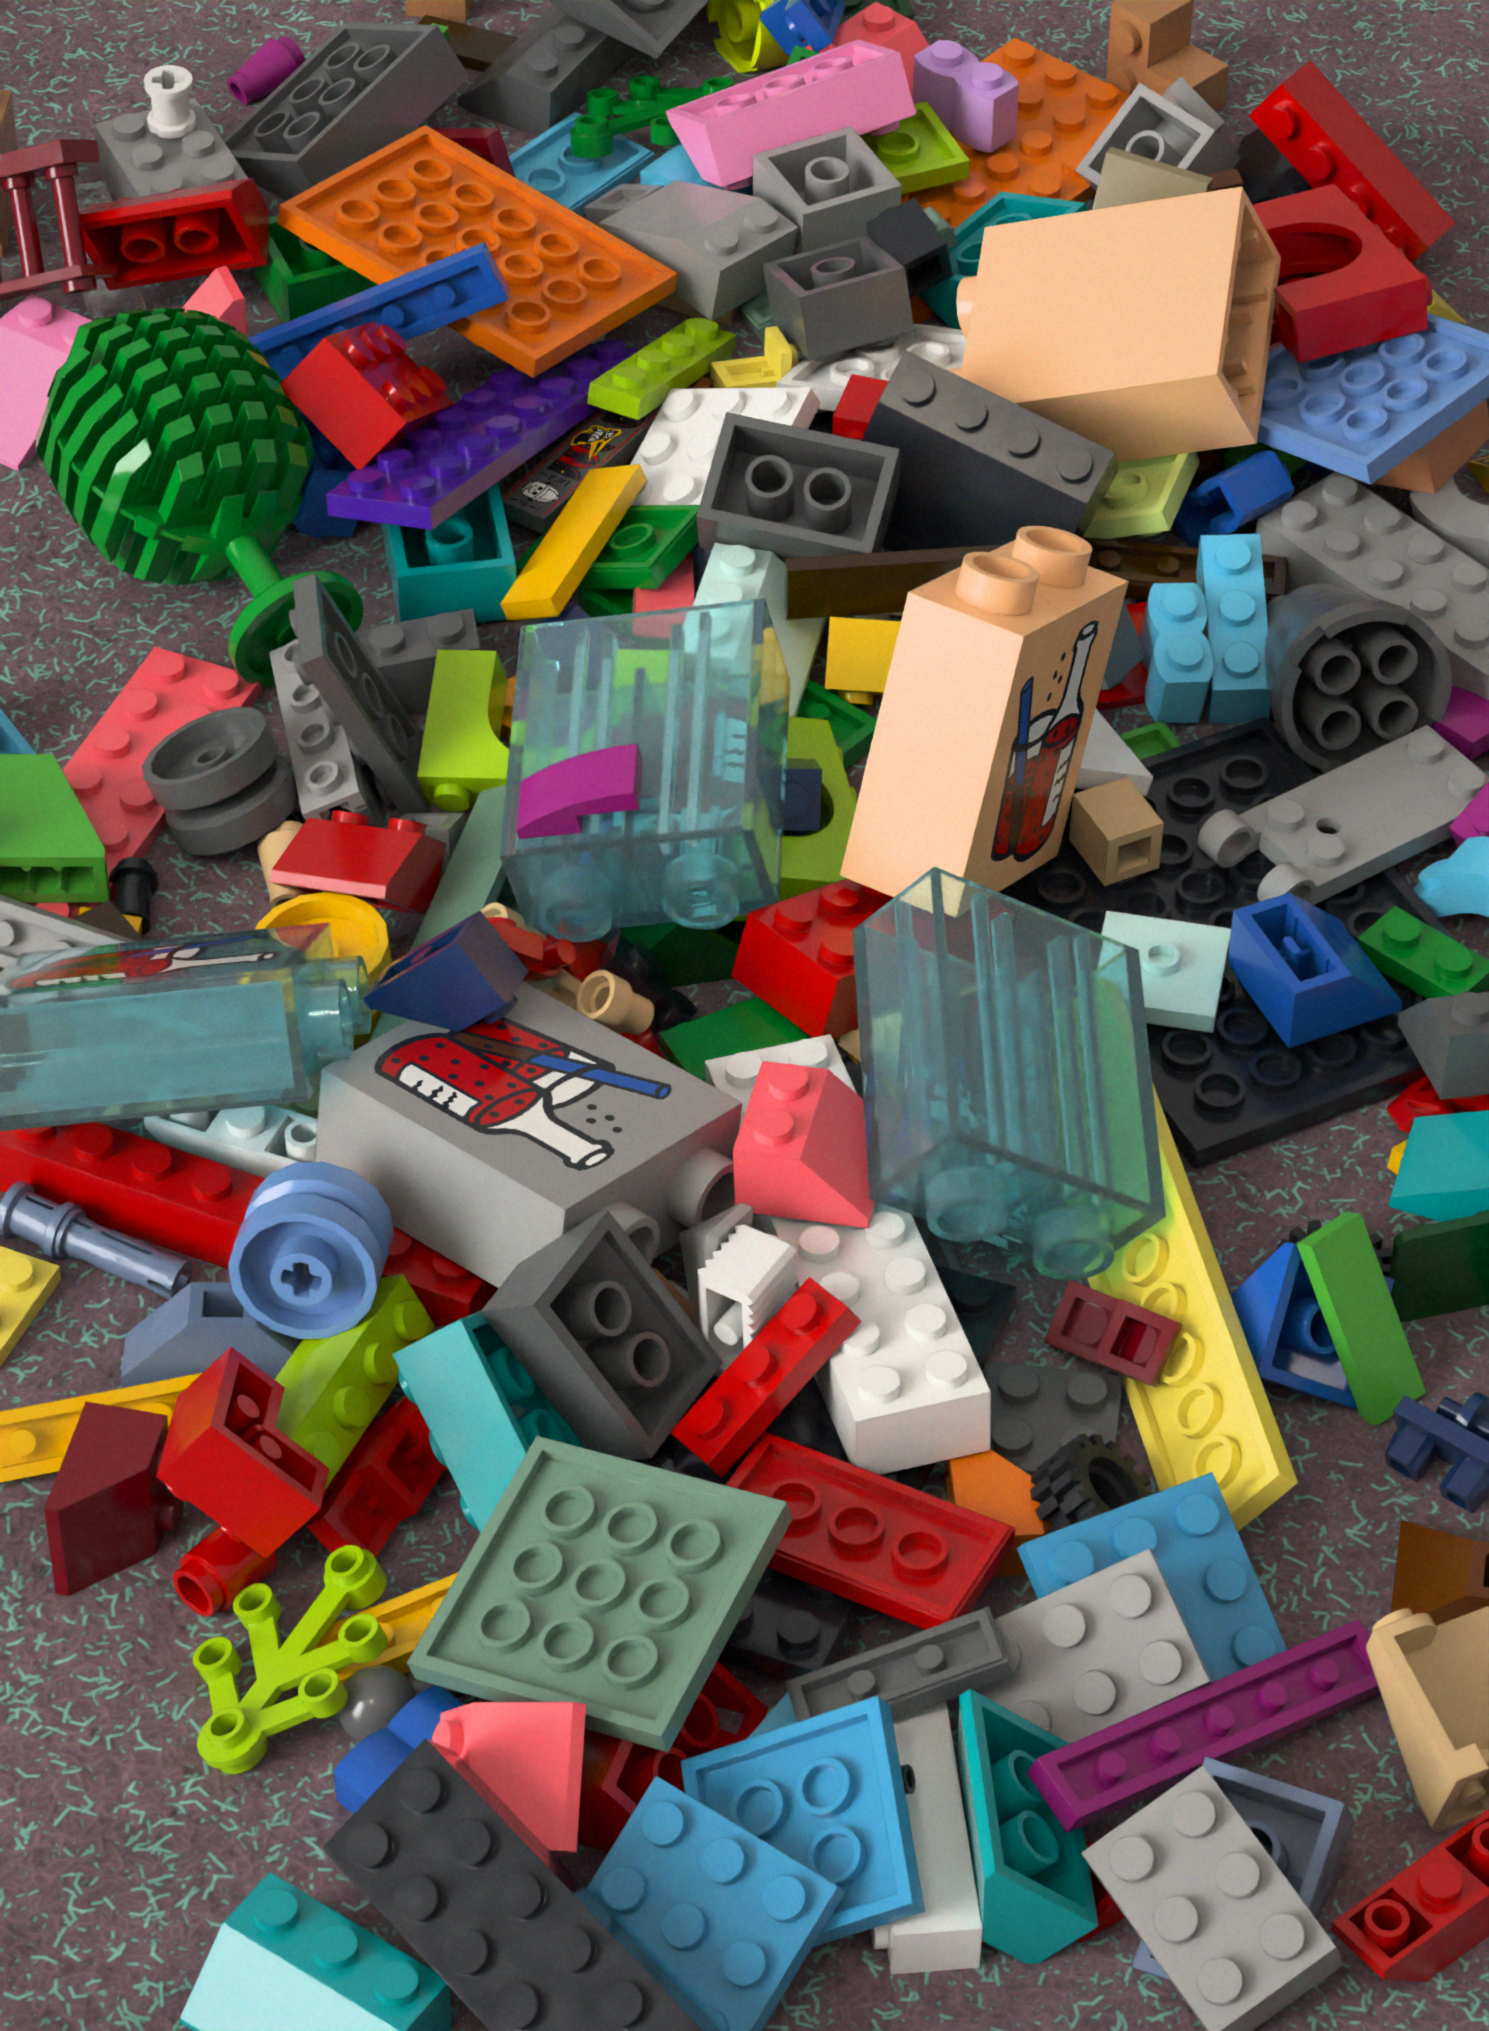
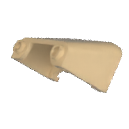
[1366,1606,1489,1832]

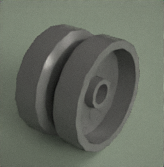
[142,707,299,856]

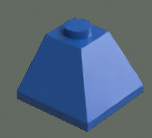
[1230,1242,1395,1410]

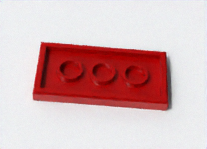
[725,1431,1015,1630]

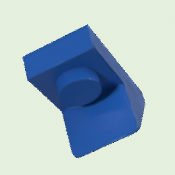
[760,0,846,56]

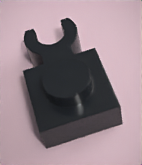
[598,933,698,1031]

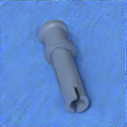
[0,1181,193,1300]

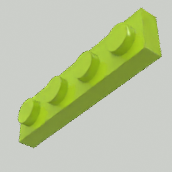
[587,318,737,420]

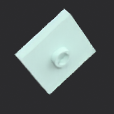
[1089,911,1231,1033]

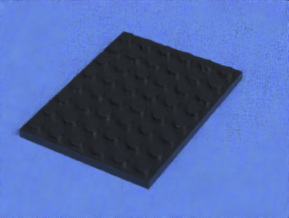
[988,717,1489,1169]

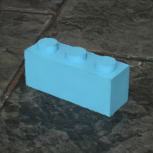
[1196,534,1271,724]

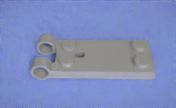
[1197,725,1489,905]

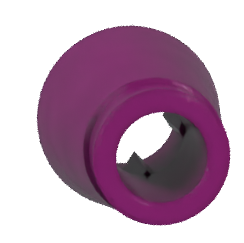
[227,36,306,106]

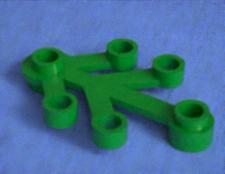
[570,75,735,158]

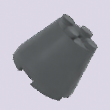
[1265,583,1452,774]

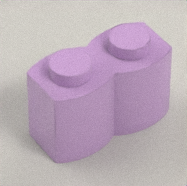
[912,40,1019,153]

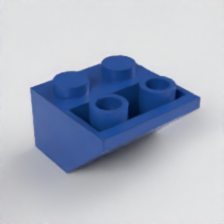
[1227,892,1402,1048]

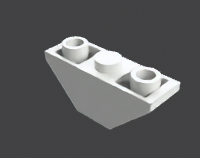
[144,1075,318,1179]

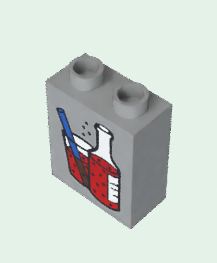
[315,981,742,1288]

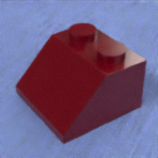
[44,1402,184,1596]

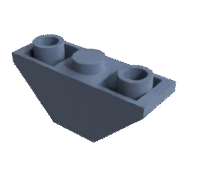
[121,1282,302,1387]

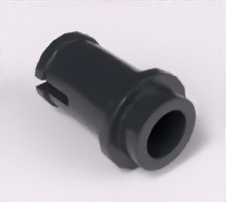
[109,857,159,935]

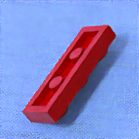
[670,1277,862,1478]

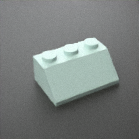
[676,543,828,717]

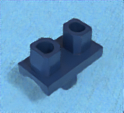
[1385,1392,1489,1513]

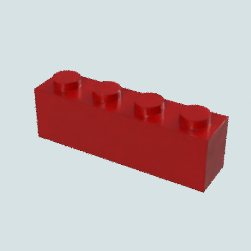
[1248,60,1456,263]

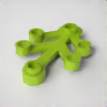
[193,1545,388,1774]

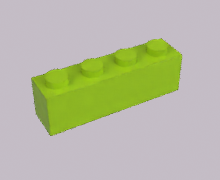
[274,1274,435,1490]

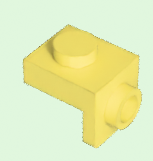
[710,326,799,388]

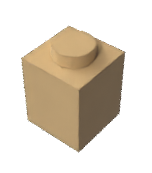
[1069,776,1164,886]

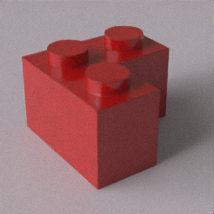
[156,1347,329,1559]

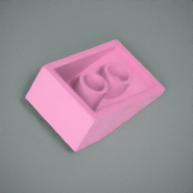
[0,293,93,471]

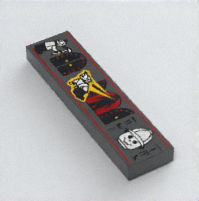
[501,404,662,535]

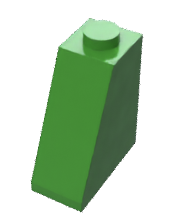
[0,754,110,903]

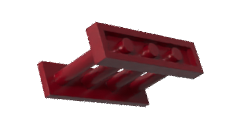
[0,139,118,302]

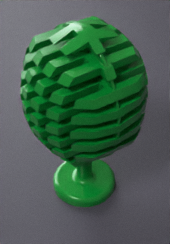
[35,308,364,687]

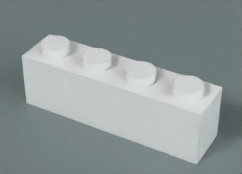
[870,1701,982,1975]

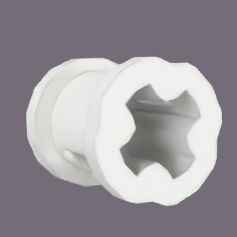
[144,65,196,139]

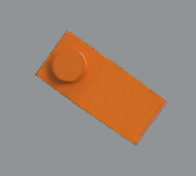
[944,1449,1052,1576]

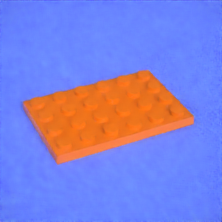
[277,125,678,378]

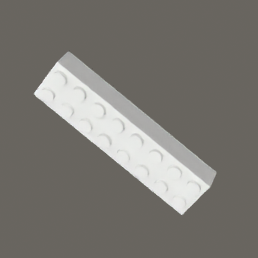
[705,1034,991,1475]

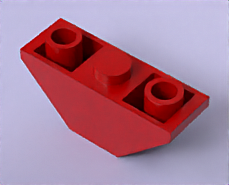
[1331,1809,1489,1983]

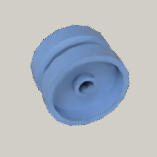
[228,1162,394,1339]

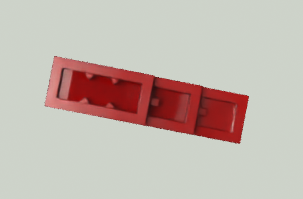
[306,1396,448,1558]

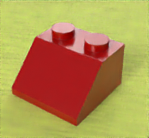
[269,810,446,916]

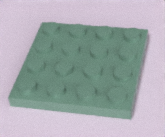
[407,1436,793,1752]

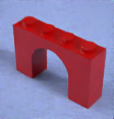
[1253,184,1433,363]

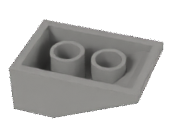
[597,180,799,321]

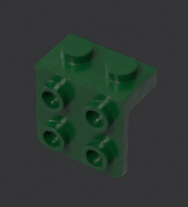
[1389,1210,1489,1323]

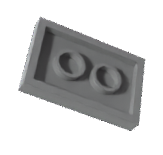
[976,1548,1213,1743]

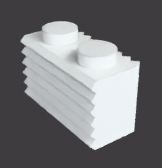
[698,1224,798,1377]

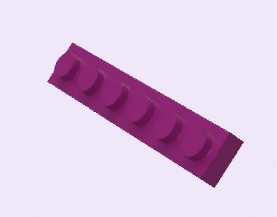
[1027,1619,1381,1833]

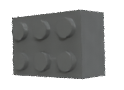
[696,412,900,563]

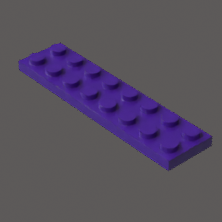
[326,340,641,530]

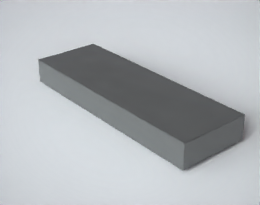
[785,1606,1014,1722]

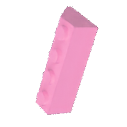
[666,39,916,191]

